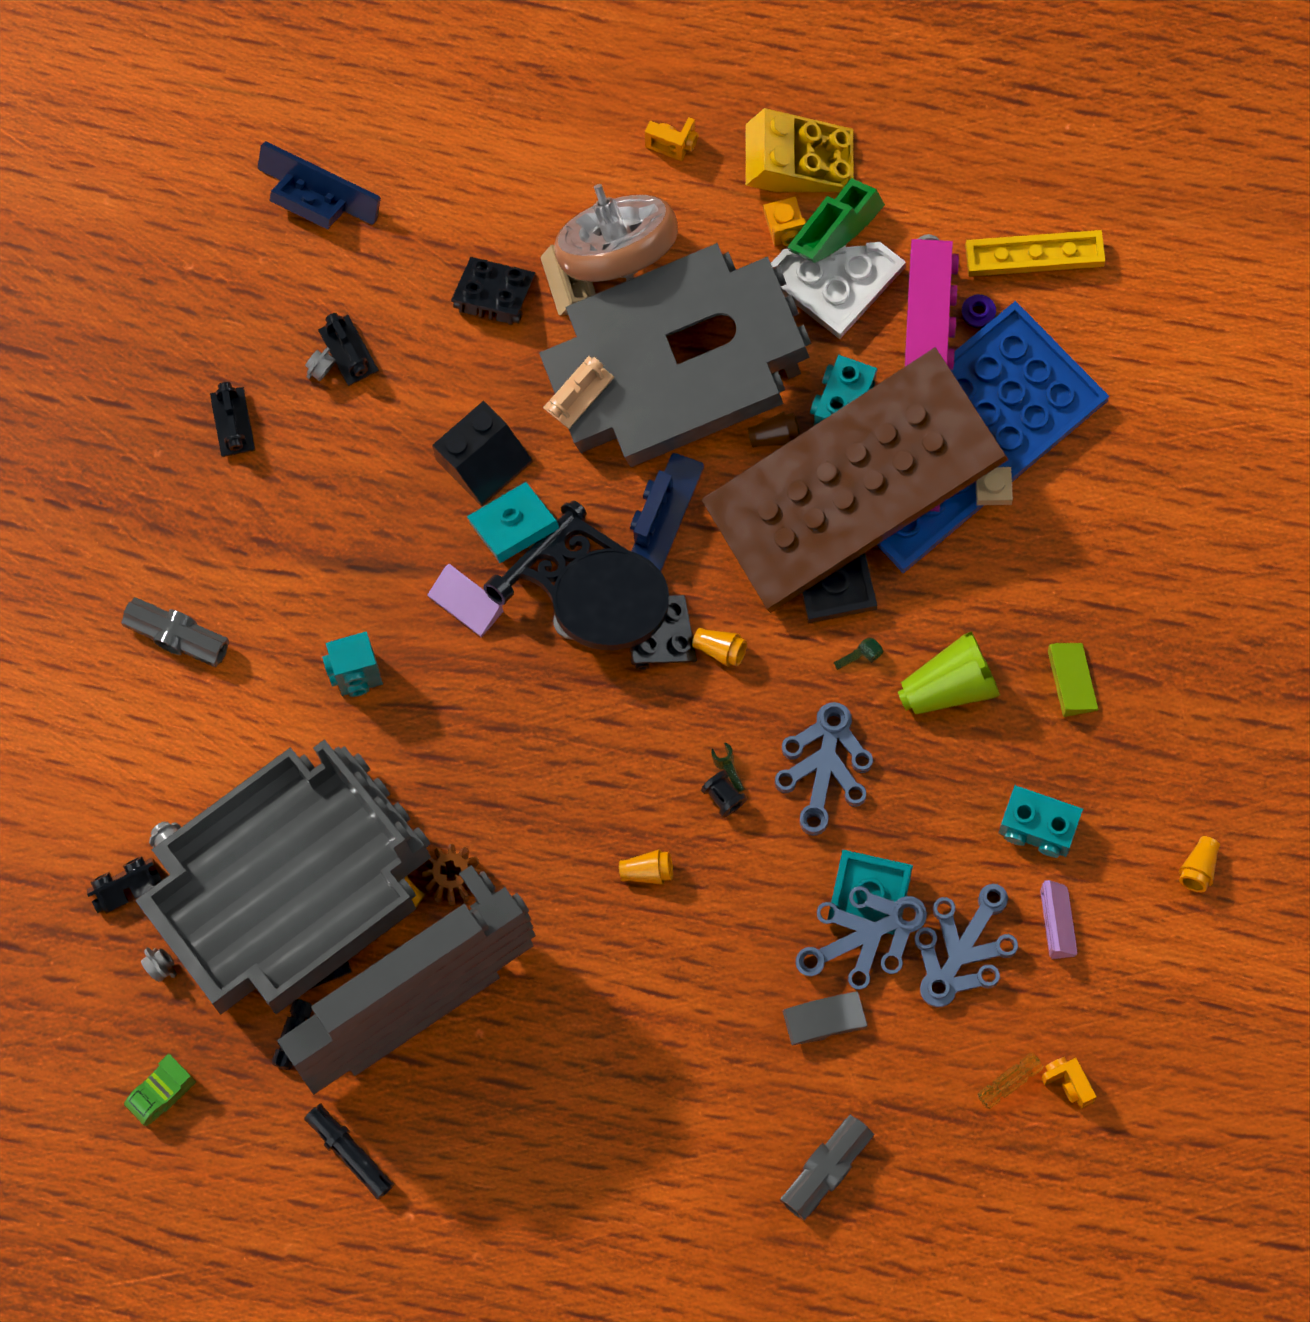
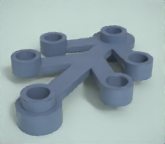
[775,702,873,835]
[915,884,1018,1007]
[796,886,927,989]

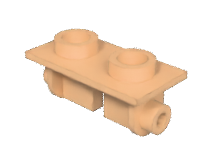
[543,356,615,429]

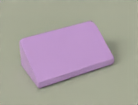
[427,564,504,638]
[1040,880,1077,959]

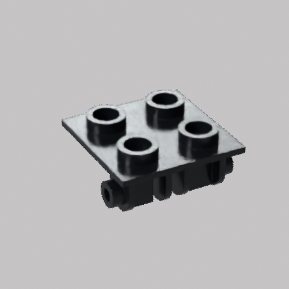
[451,257,535,325]
[630,595,697,671]

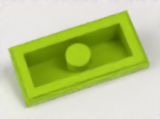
[1048,643,1098,717]

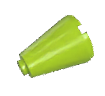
[897,631,1000,714]

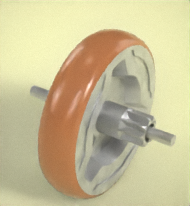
[555,184,678,282]

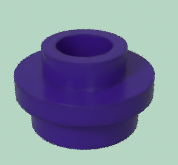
[962,294,996,328]

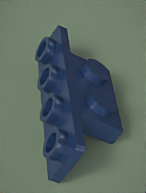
[258,141,381,229]
[630,453,704,571]

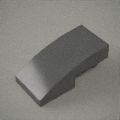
[782,991,867,1046]

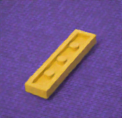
[965,230,1105,277]

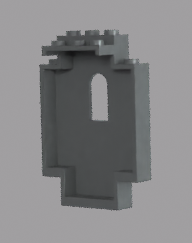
[539,243,812,467]

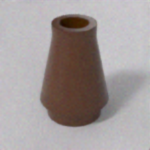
[748,411,800,448]

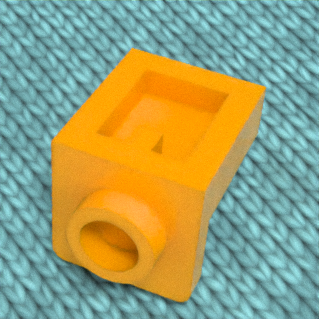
[645,117,699,161]
[763,196,806,246]
[1041,1057,1096,1109]

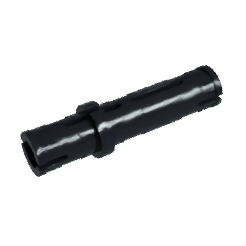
[304,1103,395,1200]

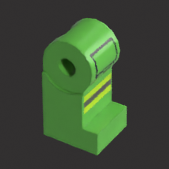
[124,1053,196,1126]

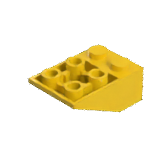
[746,108,854,192]

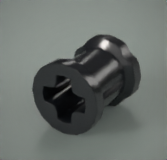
[701,770,747,818]

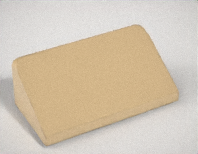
[541,245,596,315]

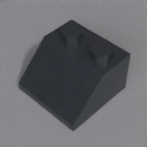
[432,400,533,506]

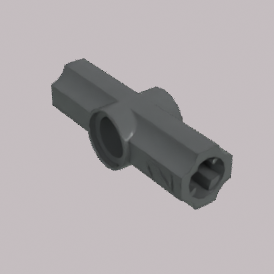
[121,597,229,667]
[780,1115,874,1221]

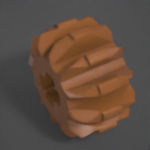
[421,844,482,906]

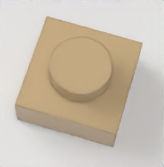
[976,467,1013,505]

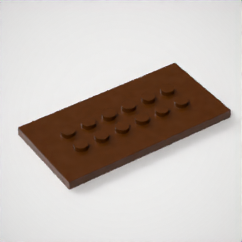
[701,347,1008,613]

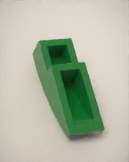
[787,178,885,263]

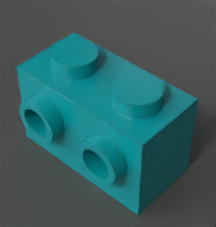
[810,355,877,426]
[322,631,383,697]
[999,785,1083,858]

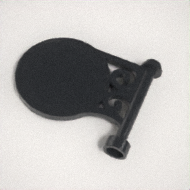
[483,501,669,651]

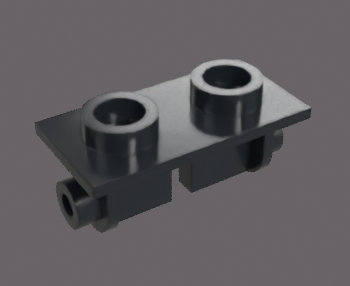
[318,313,379,386]
[210,382,255,457]
[87,856,162,914]

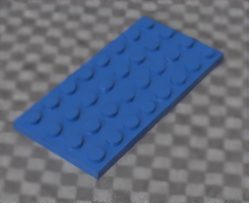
[877,301,1109,574]

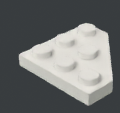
[771,242,906,339]

